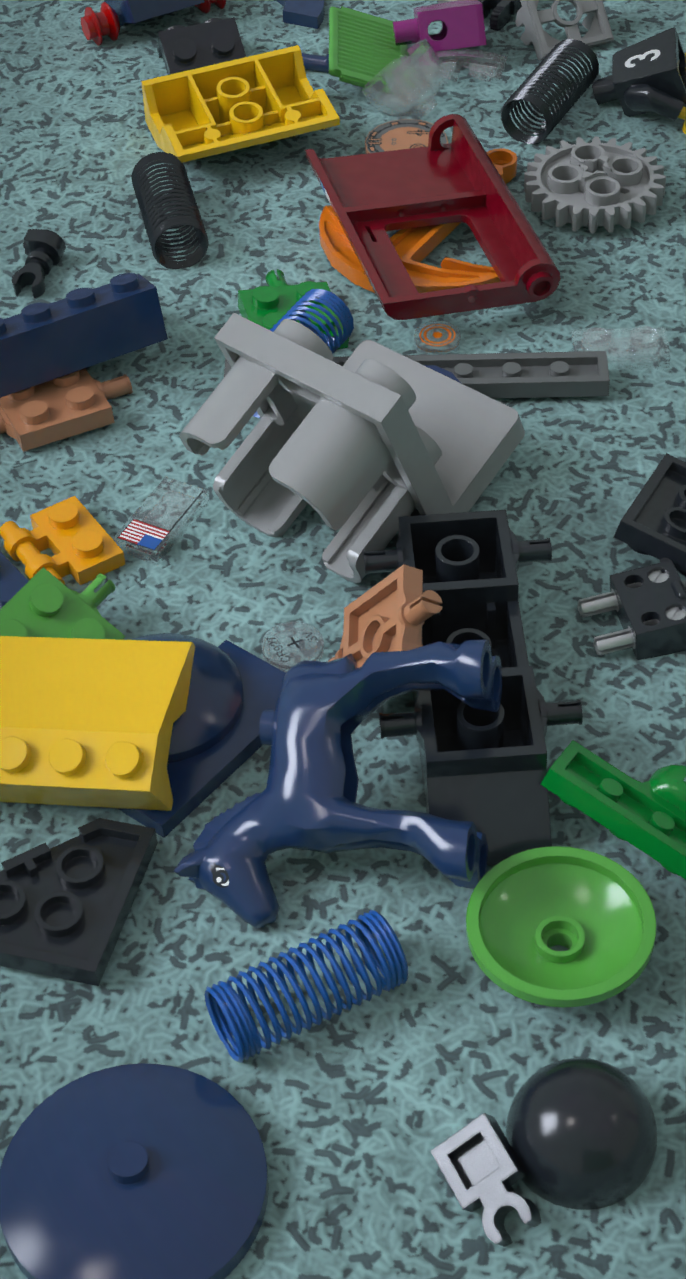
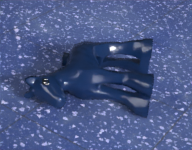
[173,640,502,929]

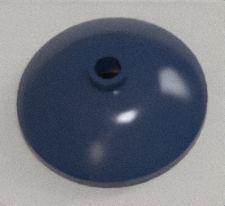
[131,633,244,763]

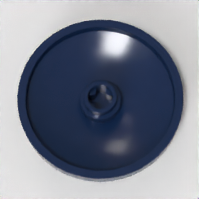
[0,1063,269,1279]

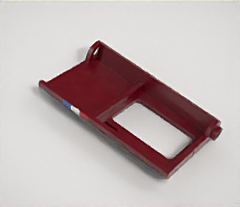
[305,114,560,320]

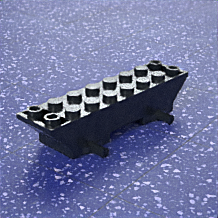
[363,509,583,870]

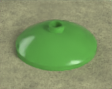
[466,846,656,1008]

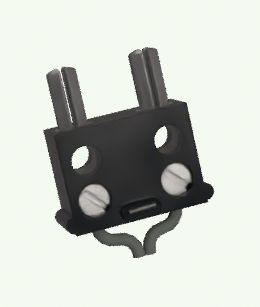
[578,558,686,660]

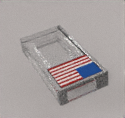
[112,476,210,566]

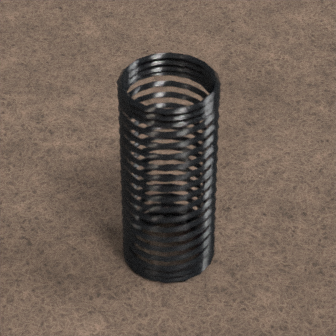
[501,39,599,145]
[131,152,209,269]

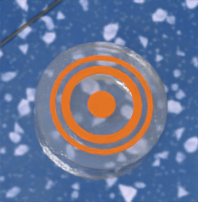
[414,321,461,355]

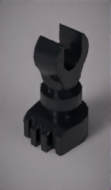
[11,229,66,299]

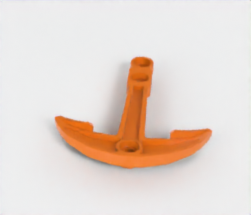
[319,148,517,293]

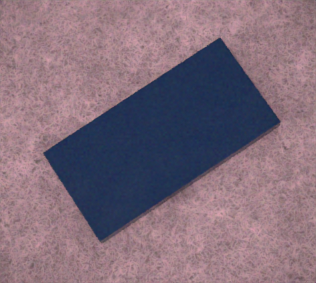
[117,640,286,838]

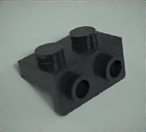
[157,17,246,75]

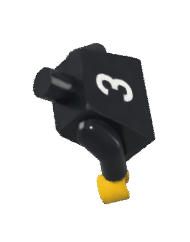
[592,27,686,134]

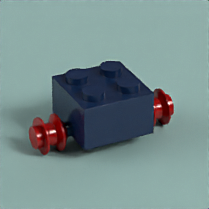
[81,0,226,46]

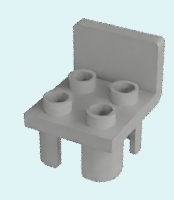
[180,313,525,583]

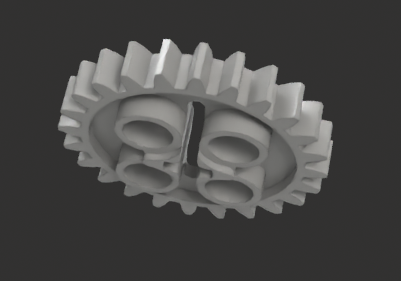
[524,136,666,233]

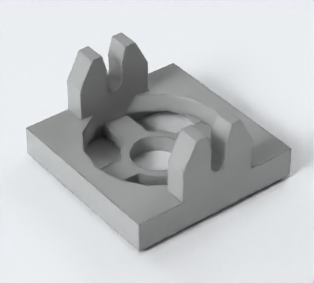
[515,0,614,61]

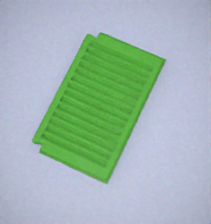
[329,6,410,99]

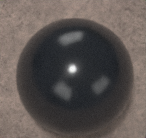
[506,1058,657,1210]

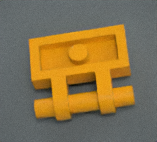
[0,496,126,585]

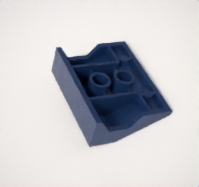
[0,273,168,398]

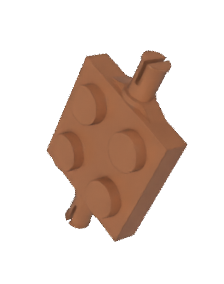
[0,368,133,452]
[326,564,442,668]

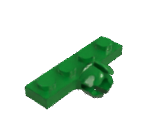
[540,740,686,880]

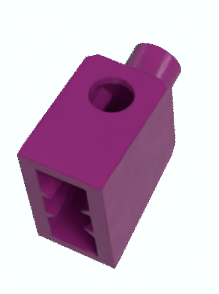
[392,0,487,53]

